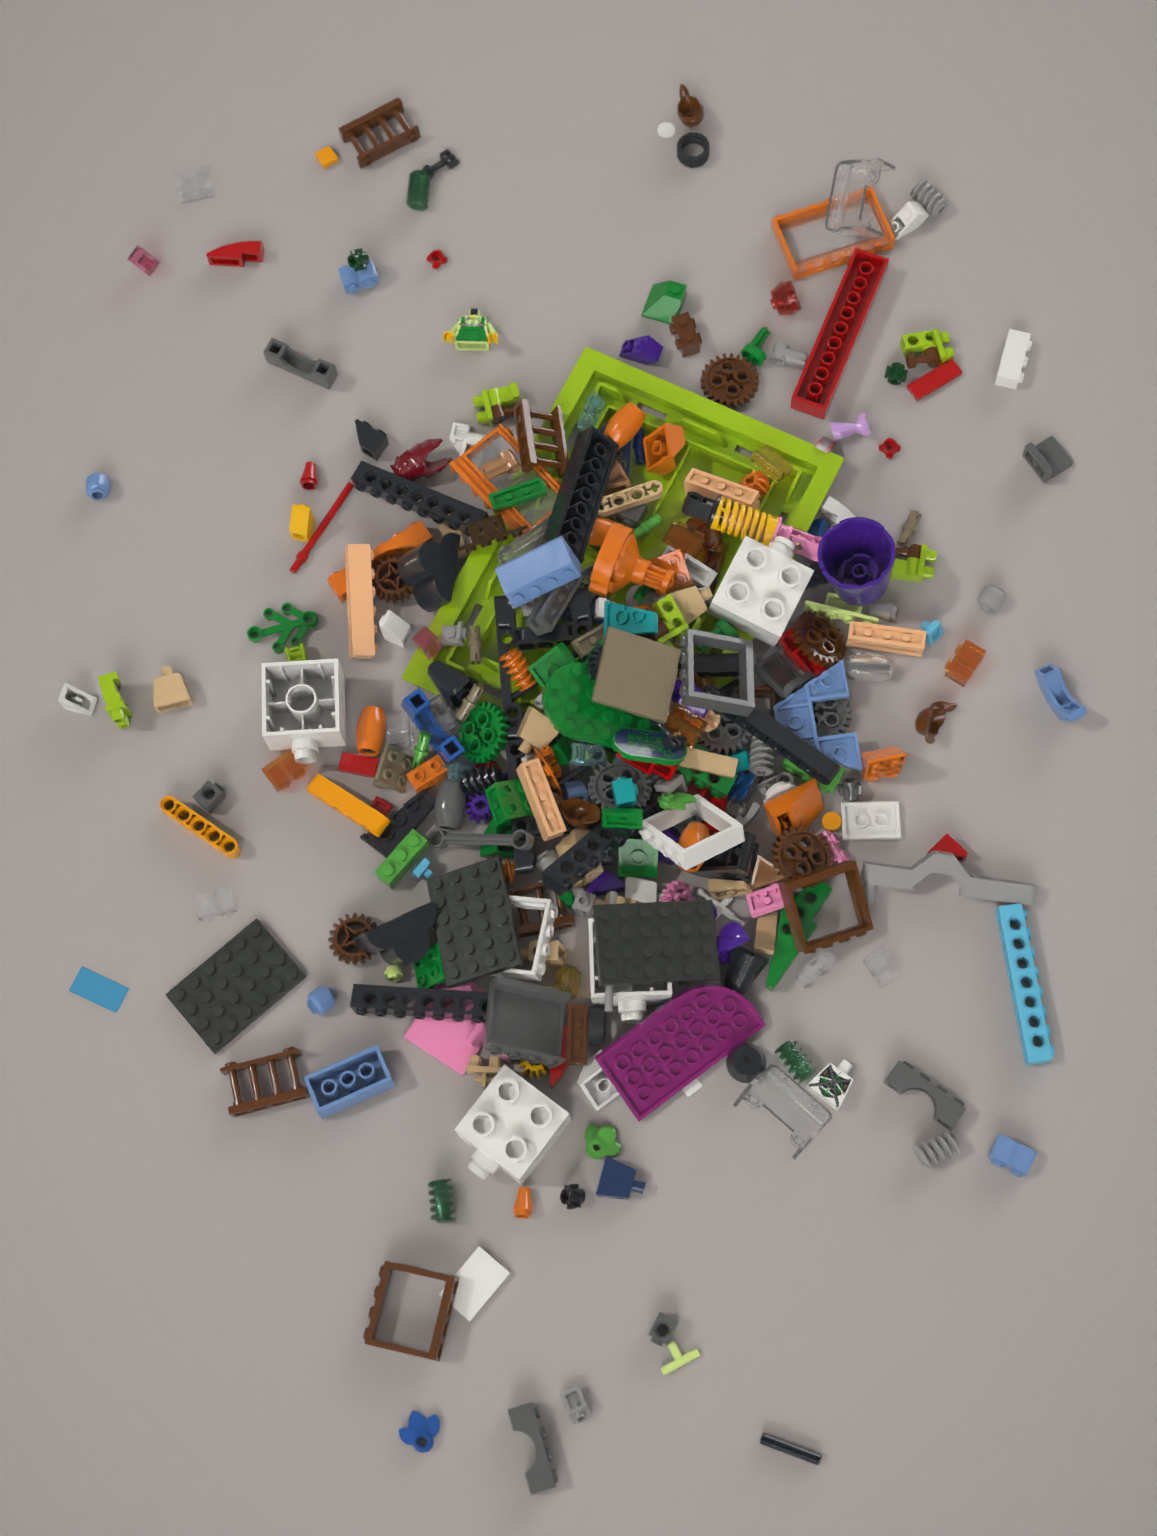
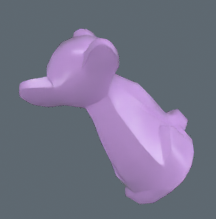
[830,413,871,442]

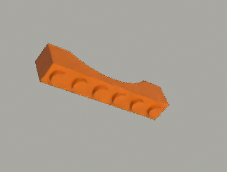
[327,520,433,603]

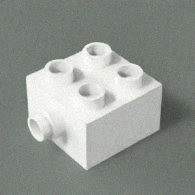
[707,536,814,647]
[262,658,346,764]
[588,918,672,1024]
[454,1064,571,1185]

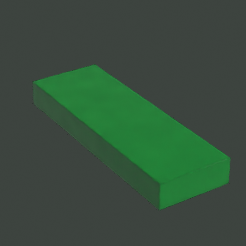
[488,477,547,513]

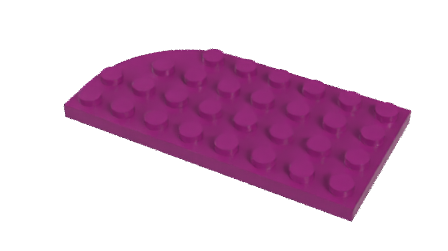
[594,985,766,1122]

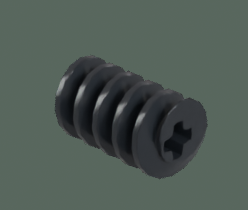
[460,764,504,795]

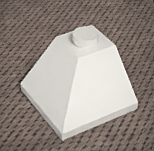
[577,1050,619,1111]

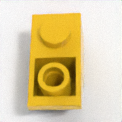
[289,504,316,542]

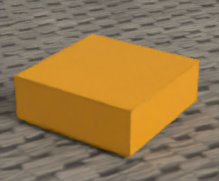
[314,145,339,169]

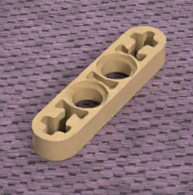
[597,480,663,517]

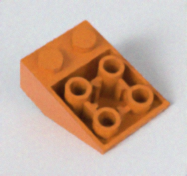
[860,746,907,782]
[763,778,825,837]

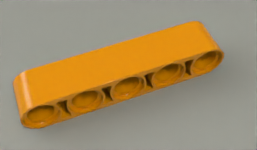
[306,773,391,837]
[160,796,241,859]

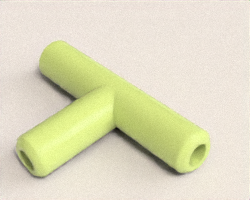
[661,1341,700,1375]

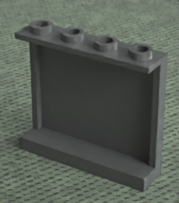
[483,975,571,1068]

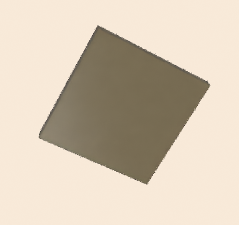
[591,626,681,724]

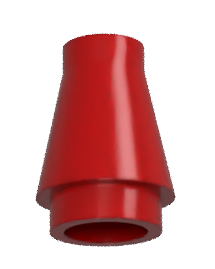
[300,462,318,490]

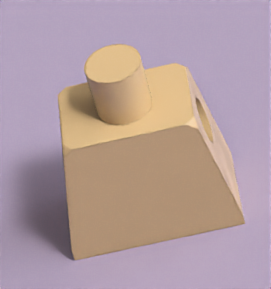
[664,586,713,624]
[154,666,193,713]
[516,706,559,756]
[520,940,567,968]

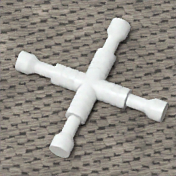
[696,888,747,927]

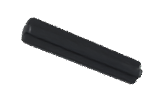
[760,1433,821,1465]

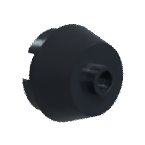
[726,1043,766,1083]

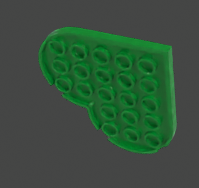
[542,638,654,748]

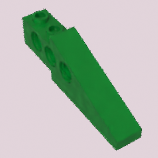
[653,726,738,800]
[765,882,833,992]

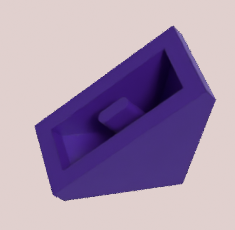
[586,868,625,897]

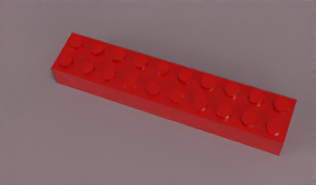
[790,247,889,420]

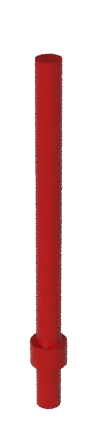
[289,482,354,574]

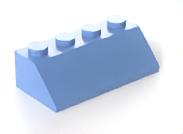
[495,535,581,608]

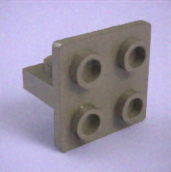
[372,744,413,793]

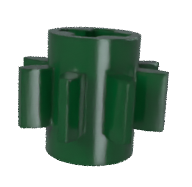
[347,248,370,271]
[884,362,908,385]

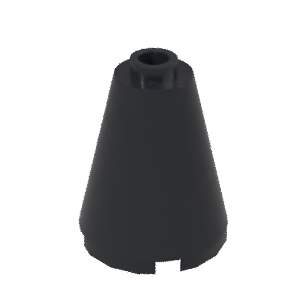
[427,661,479,711]
[723,946,769,996]

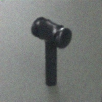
[703,679,739,697]

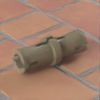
[897,510,922,548]
[468,625,483,665]
[455,683,485,721]

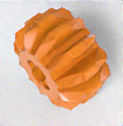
[739,470,771,500]

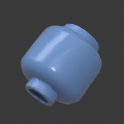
[86,473,110,500]
[306,986,337,1015]

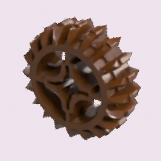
[372,555,414,604]
[328,913,377,966]

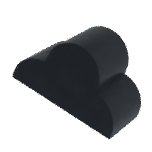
[398,533,461,613]
[688,831,759,885]
[353,901,436,967]

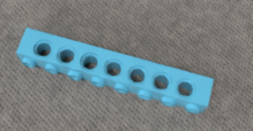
[995,903,1055,1066]

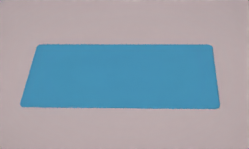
[69,967,129,1013]

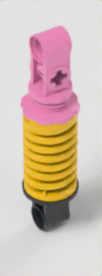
[682,491,822,561]

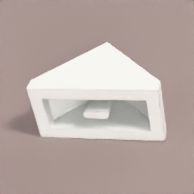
[58,683,98,716]

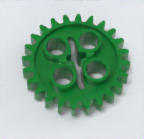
[457,701,510,765]

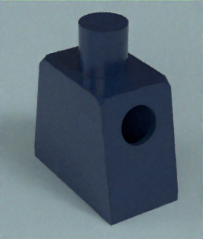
[596,1156,646,1200]

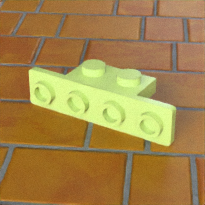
[804,592,879,624]

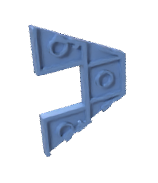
[773,659,863,771]

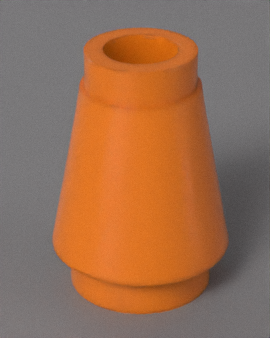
[513,1187,533,1219]

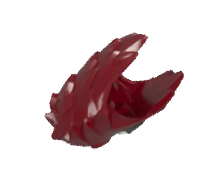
[390,439,452,482]

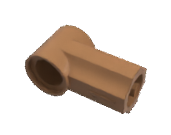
[481,449,521,481]

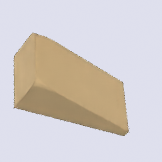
[708,879,753,900]

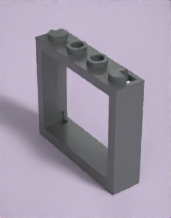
[679,629,755,717]

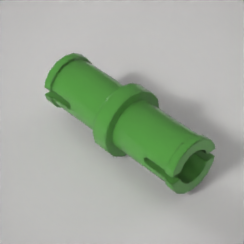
[634,513,663,541]
[411,731,432,769]

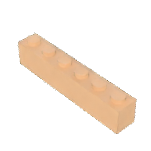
[345,544,378,658]

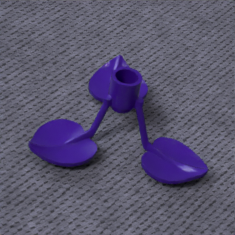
[677,905,750,984]

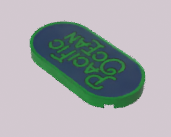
[611,727,687,766]

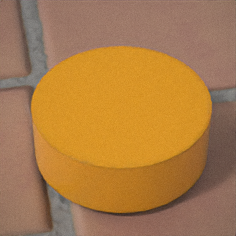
[822,812,842,832]

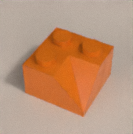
[643,423,685,476]

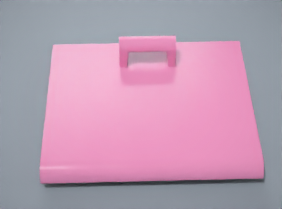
[403,982,487,1076]

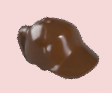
[677,84,704,127]
[685,517,729,554]
[915,701,957,744]
[552,793,601,829]

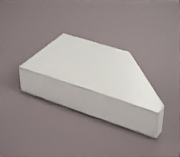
[449,422,471,455]

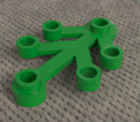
[247,603,319,654]

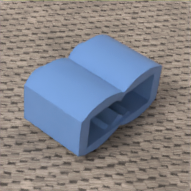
[338,258,380,293]
[988,1134,1037,1177]

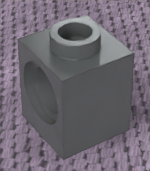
[192,780,226,814]
[649,1312,678,1347]

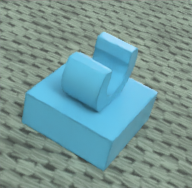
[920,619,944,646]
[410,858,434,879]

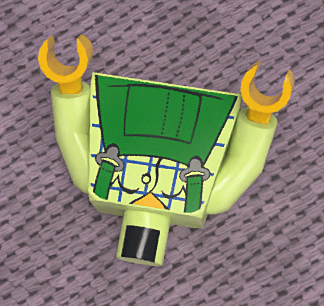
[443,308,499,351]

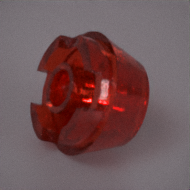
[770,280,802,316]

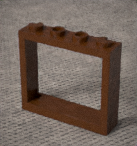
[778,860,874,955]
[363,1261,460,1362]

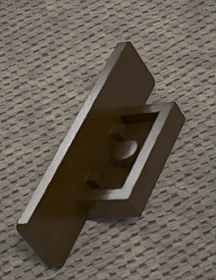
[458,513,528,553]

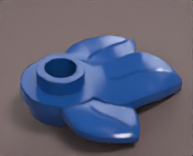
[727,771,754,801]
[399,1410,440,1453]

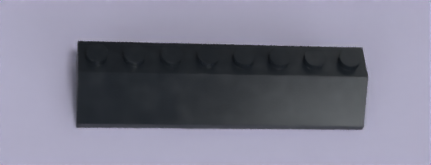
[540,425,619,564]

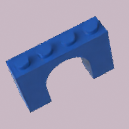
[401,687,465,766]

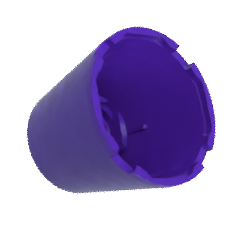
[817,517,895,606]

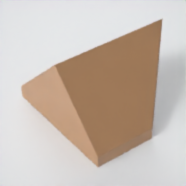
[603,460,636,502]
[750,855,788,891]

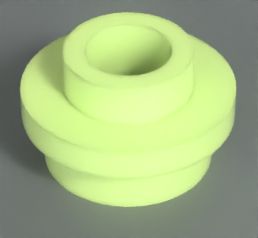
[384,965,404,982]

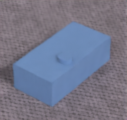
[303,1045,396,1119]

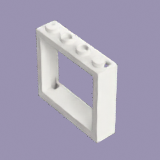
[639,794,745,870]
[490,895,558,981]

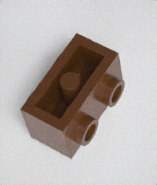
[669,312,702,358]

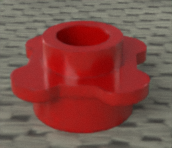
[426,250,448,269]
[878,438,901,459]

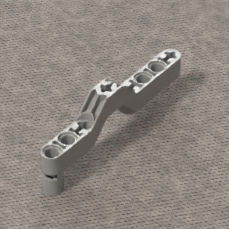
[861,850,1038,905]

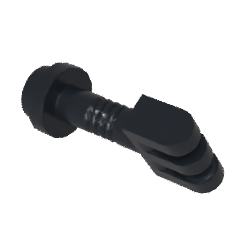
[421,149,460,179]
[648,719,687,750]

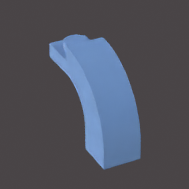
[1034,663,1087,722]

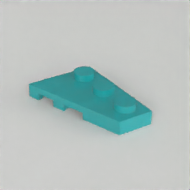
[604,601,658,638]

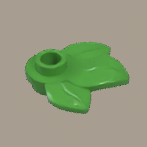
[657,792,697,810]
[584,1123,622,1159]

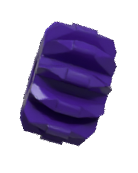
[465,791,493,824]

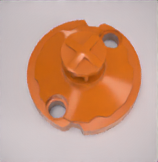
[589,522,675,599]

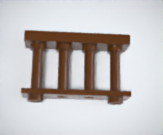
[338,97,421,169]
[513,399,569,478]
[508,882,576,939]
[220,1047,311,1118]

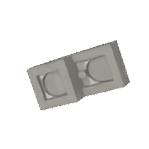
[735,802,761,830]

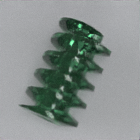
[406,170,431,211]
[774,1040,817,1085]
[428,1179,457,1223]

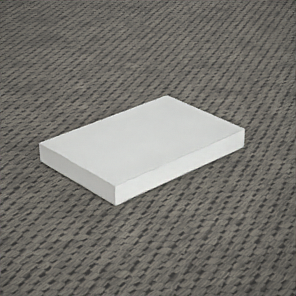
[840,801,901,841]
[439,1246,511,1322]

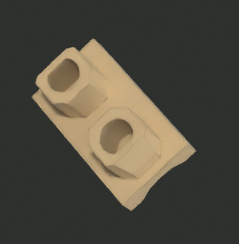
[466,1055,502,1089]

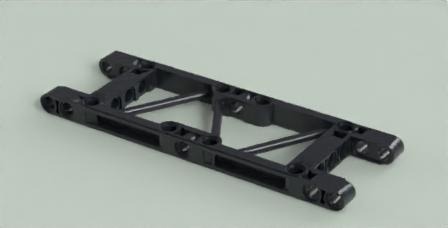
[494,587,614,875]

